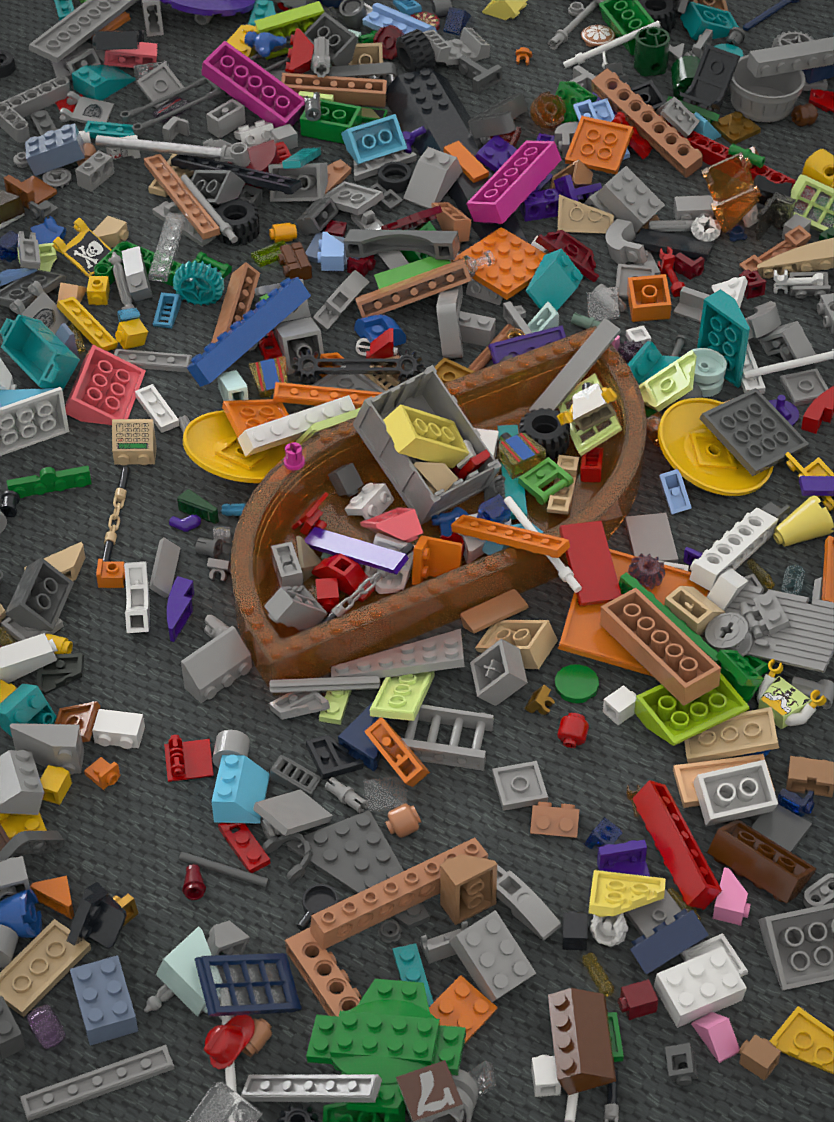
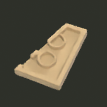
[557,195,614,234]

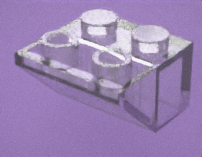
[187,1082,263,1122]

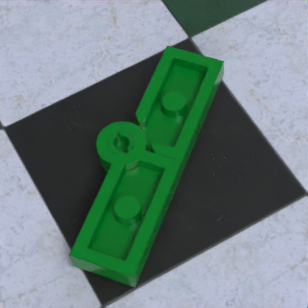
[6,466,92,499]

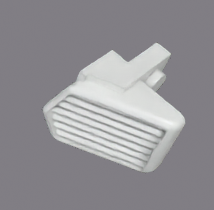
[364,533,415,594]

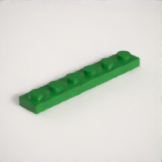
[619,572,720,665]

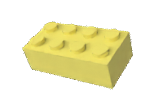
[383,404,469,468]

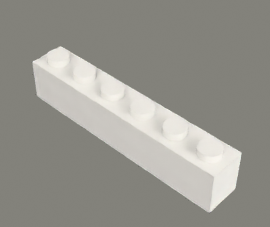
[237,395,355,457]

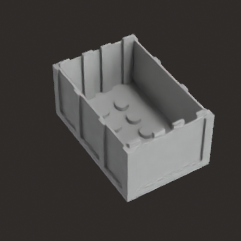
[353,365,502,525]

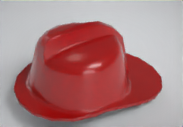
[204,1015,255,1069]

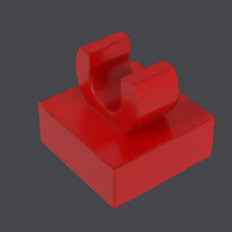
[300,508,327,537]

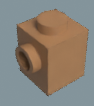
[739,1034,781,1081]

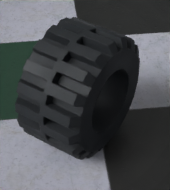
[638,0,677,32]
[396,29,436,72]
[214,199,260,246]
[519,408,570,461]

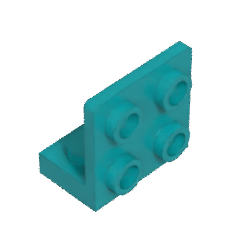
[624,341,680,386]

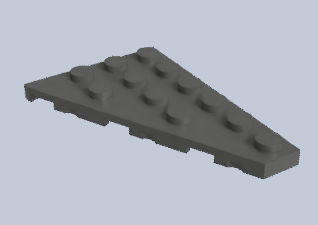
[286,810,430,930]

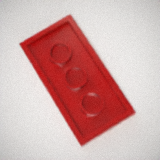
[559,521,622,606]

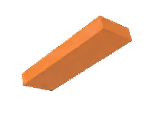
[443,141,489,183]

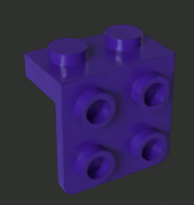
[597,840,650,877]

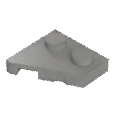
[269,692,330,720]

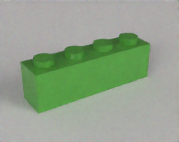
[374,256,450,289]

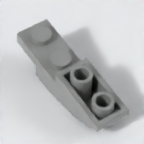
[312,270,369,332]
[496,865,562,941]

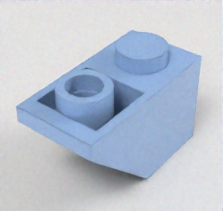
[317,232,345,271]

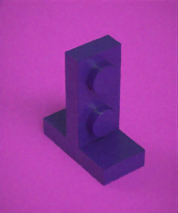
[553,175,602,201]

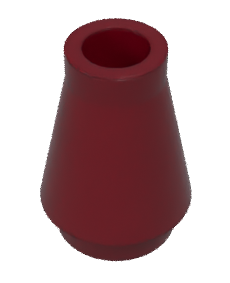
[182,864,206,900]

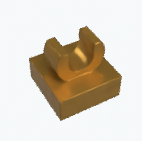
[524,685,555,715]
[113,894,139,926]

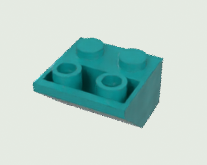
[0,683,57,737]

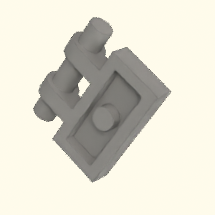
[739,590,791,639]

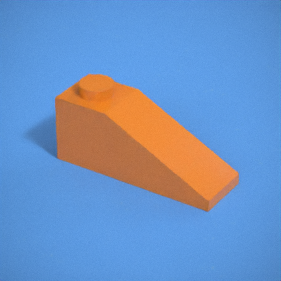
[364,717,430,787]

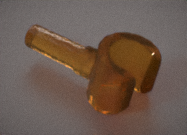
[627,784,641,817]

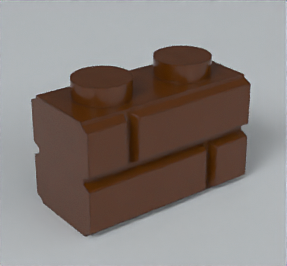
[277,242,312,280]

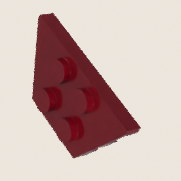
[381,205,443,230]
[535,230,599,282]

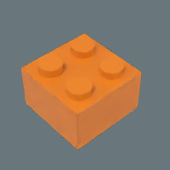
[627,274,671,322]

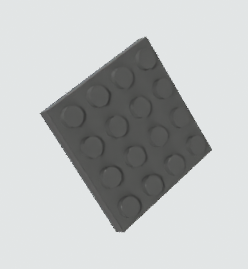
[699,388,809,476]

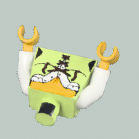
[757,659,826,729]

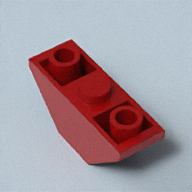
[285,28,314,74]
[312,553,376,603]

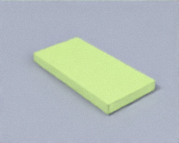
[370,671,434,721]

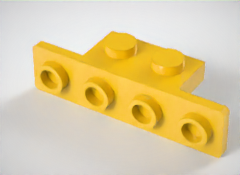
[785,452,834,511]

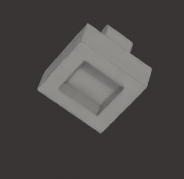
[207,558,233,581]

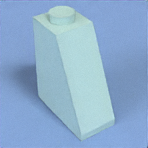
[218,370,249,401]

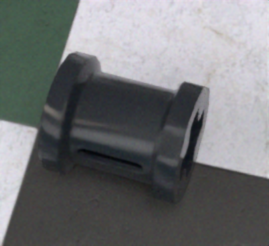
[0,491,20,517]

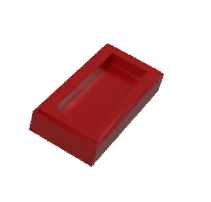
[456,449,490,479]

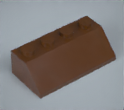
[707,819,817,903]
[548,988,616,1095]

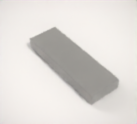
[149,538,180,598]

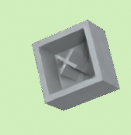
[470,639,528,706]

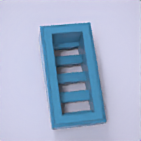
[393,0,422,16]
[153,293,182,329]
[117,308,140,322]

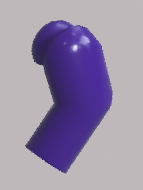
[169,515,201,532]

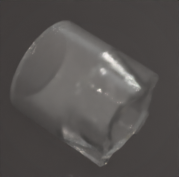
[213,526,230,543]

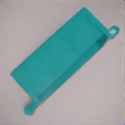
[0,314,80,392]

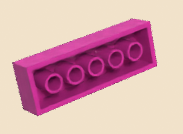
[202,41,305,128]
[467,141,561,224]

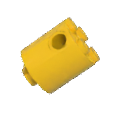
[802,149,834,197]

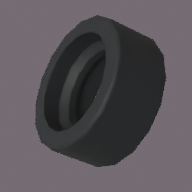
[378,162,412,194]

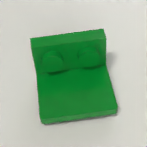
[549,81,598,124]
[716,650,764,703]

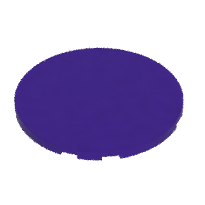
[160,0,256,16]

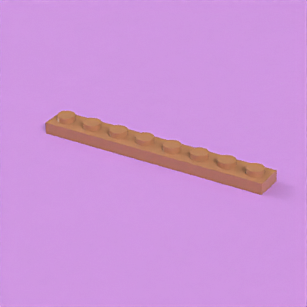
[144,154,220,240]

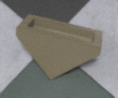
[296,536,321,582]

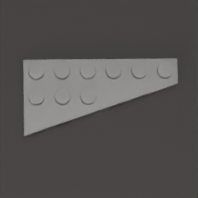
[331,629,465,678]

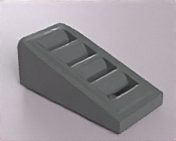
[270,755,322,797]

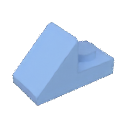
[659,469,692,515]

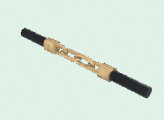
[102,466,130,562]

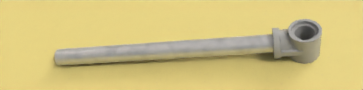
[95,135,250,167]

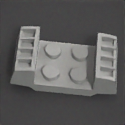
[423,27,490,65]

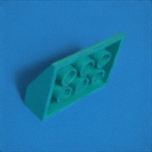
[697,289,750,388]

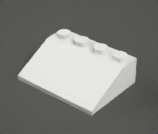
[0,387,69,456]

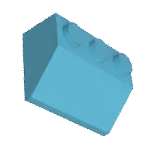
[341,114,407,164]
[212,755,270,824]

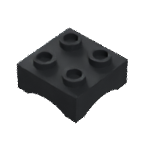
[741,175,792,208]

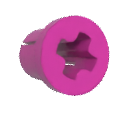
[284,442,305,470]

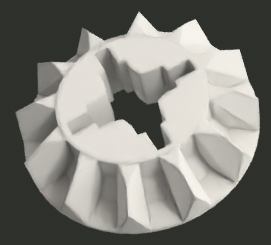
[691,215,721,241]

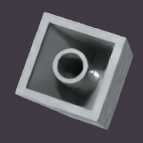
[274,317,324,375]

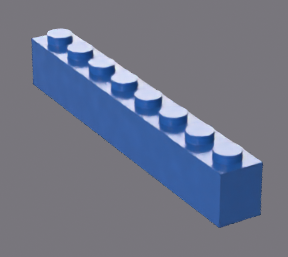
[187,277,311,387]

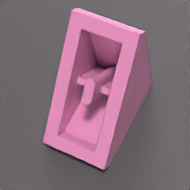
[691,1012,740,1063]

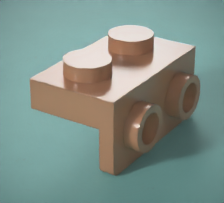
[530,802,579,838]

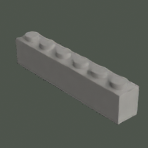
[747,37,834,78]

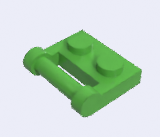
[518,457,574,505]

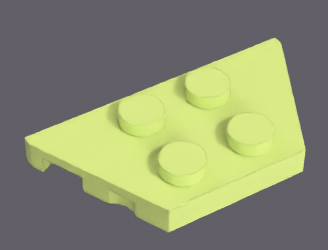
[628,350,697,412]

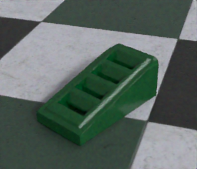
[177,489,219,524]

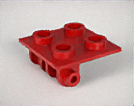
[164,735,213,782]

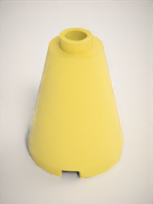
[773,496,834,547]

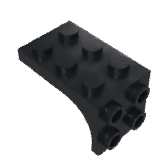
[679,44,740,112]

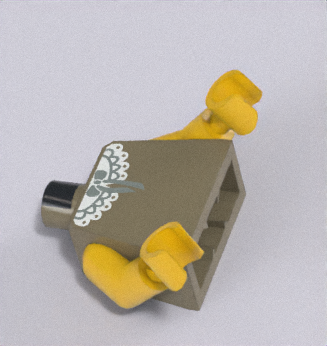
[557,382,617,431]

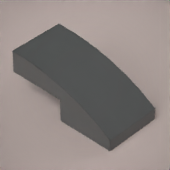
[369,183,403,211]

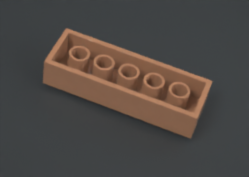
[600,588,721,706]

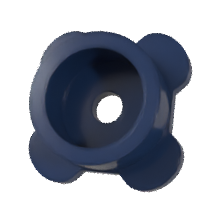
[726,224,747,242]

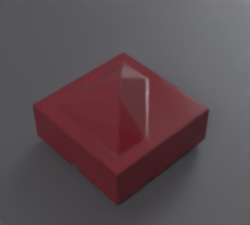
[325,220,347,237]

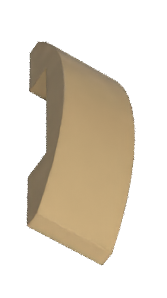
[547,455,579,515]

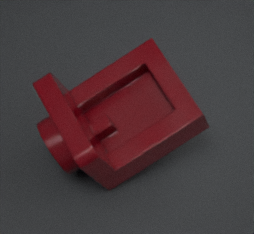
[674,253,704,280]
[347,255,376,277]

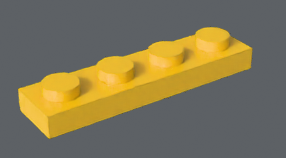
[57,296,118,351]

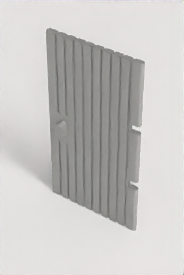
[700,585,834,673]

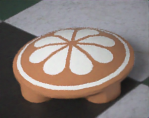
[581,25,615,47]

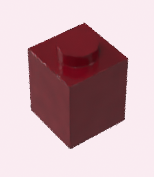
[618,979,658,1020]

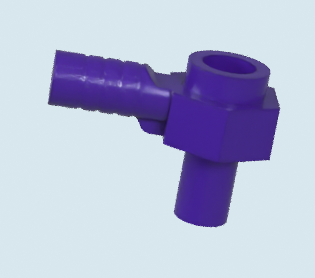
[402,126,426,154]

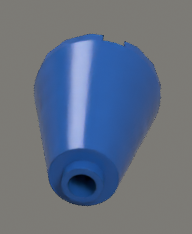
[0,889,42,938]

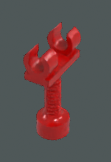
[657,247,686,297]

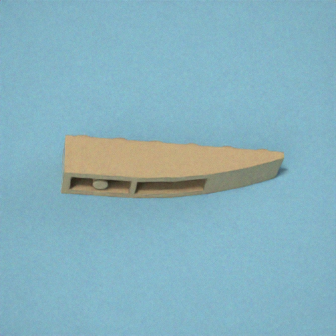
[757,238,834,278]

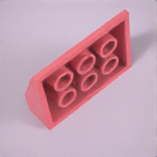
[65,345,146,425]

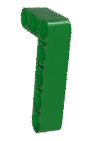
[94,242,182,287]

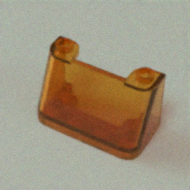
[701,152,761,233]

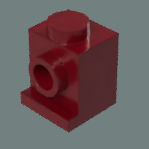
[739,270,766,299]

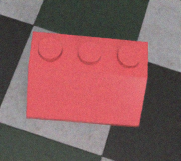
[360,508,423,543]

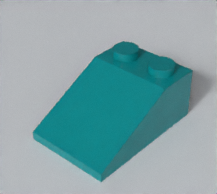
[680,1,739,40]
[72,65,135,101]
[526,248,583,311]

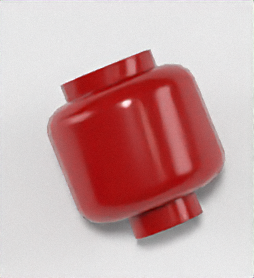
[557,713,589,748]

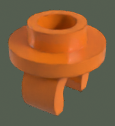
[515,47,533,65]

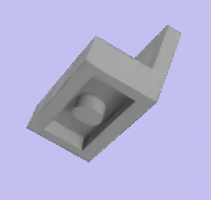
[674,286,710,323]

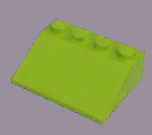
[634,672,749,746]

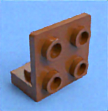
[4,175,57,209]

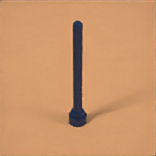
[743,0,800,31]

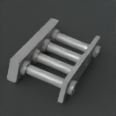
[401,704,494,771]

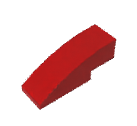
[801,386,834,434]

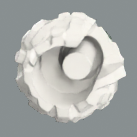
[590,913,628,947]

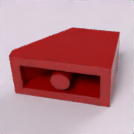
[366,328,394,367]

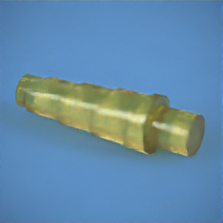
[747,559,775,589]
[667,888,701,921]

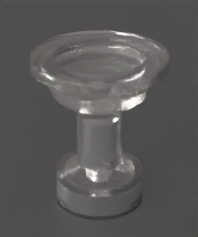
[463,250,495,277]

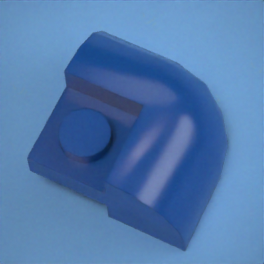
[354,315,406,346]

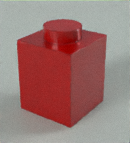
[315,577,339,612]

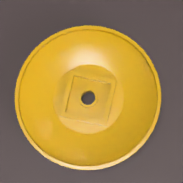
[658,398,774,496]
[183,410,305,483]

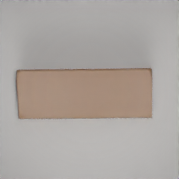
[460,589,529,634]

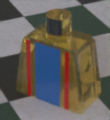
[249,356,288,399]
[499,432,546,479]

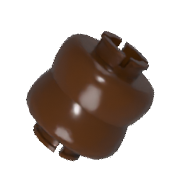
[791,103,818,127]

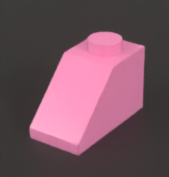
[713,867,751,925]

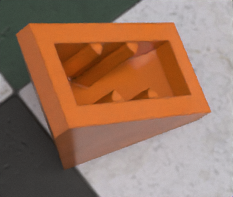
[30,876,74,919]

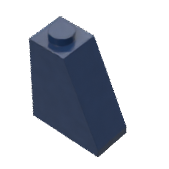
[338,702,390,771]

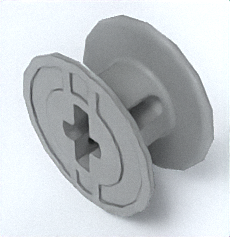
[705,612,753,657]

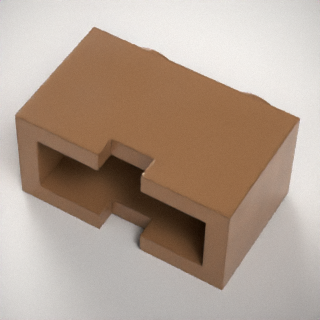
[786,756,834,797]

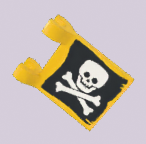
[52,218,111,278]

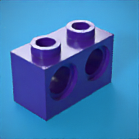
[520,188,559,222]

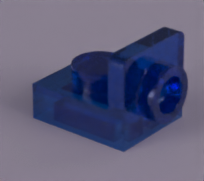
[777,788,815,817]
[584,817,622,850]

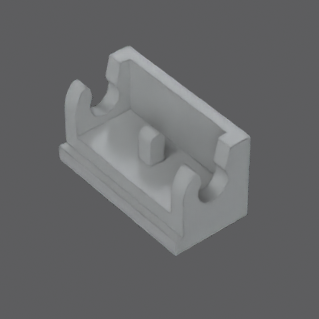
[420,921,468,964]

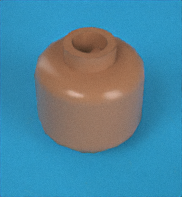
[385,803,422,838]

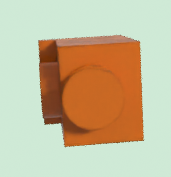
[96,559,125,588]

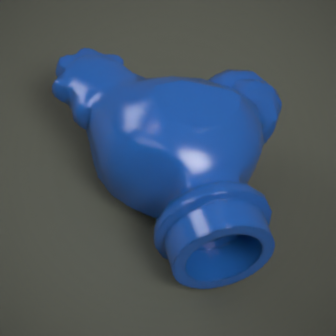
[244,31,287,57]

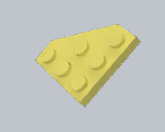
[589,870,666,917]

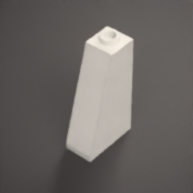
[0,633,58,683]

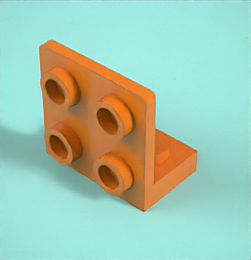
[412,535,462,586]

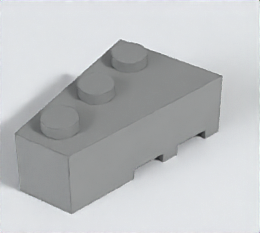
[264,585,328,632]

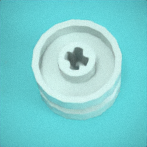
[687,348,727,397]

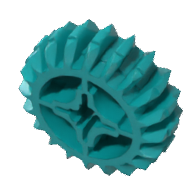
[173,260,224,306]

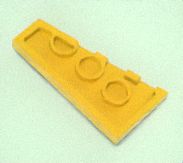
[770,1006,834,1074]

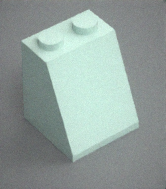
[156,926,222,1016]

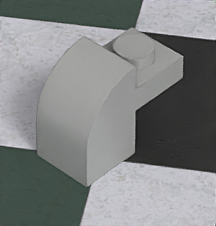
[555,122,579,158]

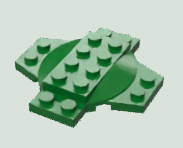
[306,979,466,1114]

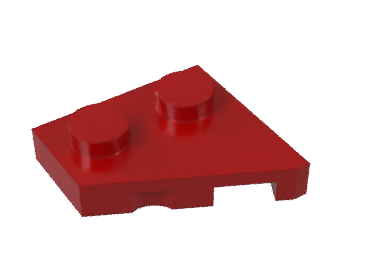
[809,89,834,113]

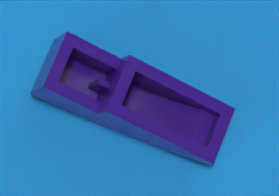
[167,576,195,642]

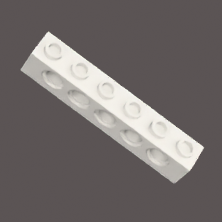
[689,508,778,591]

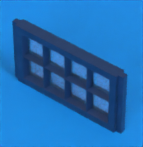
[194,953,301,1017]

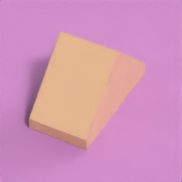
[57,283,87,303]

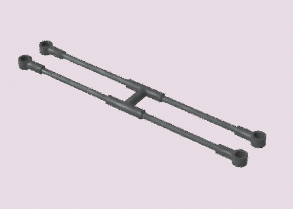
[120,36,293,135]

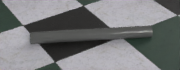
[179,851,270,888]

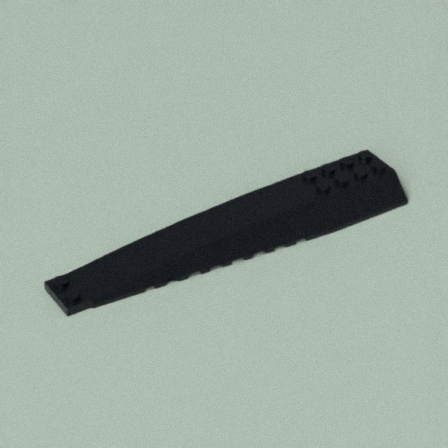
[386,68,529,243]

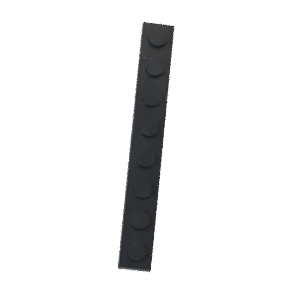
[171,154,302,195]

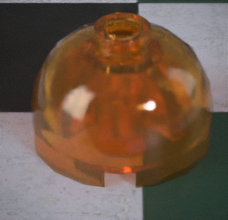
[530,92,566,129]

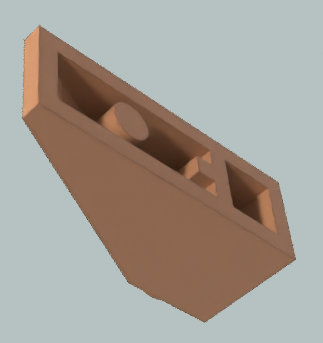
[432,202,471,244]

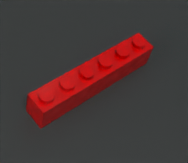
[632,780,722,909]

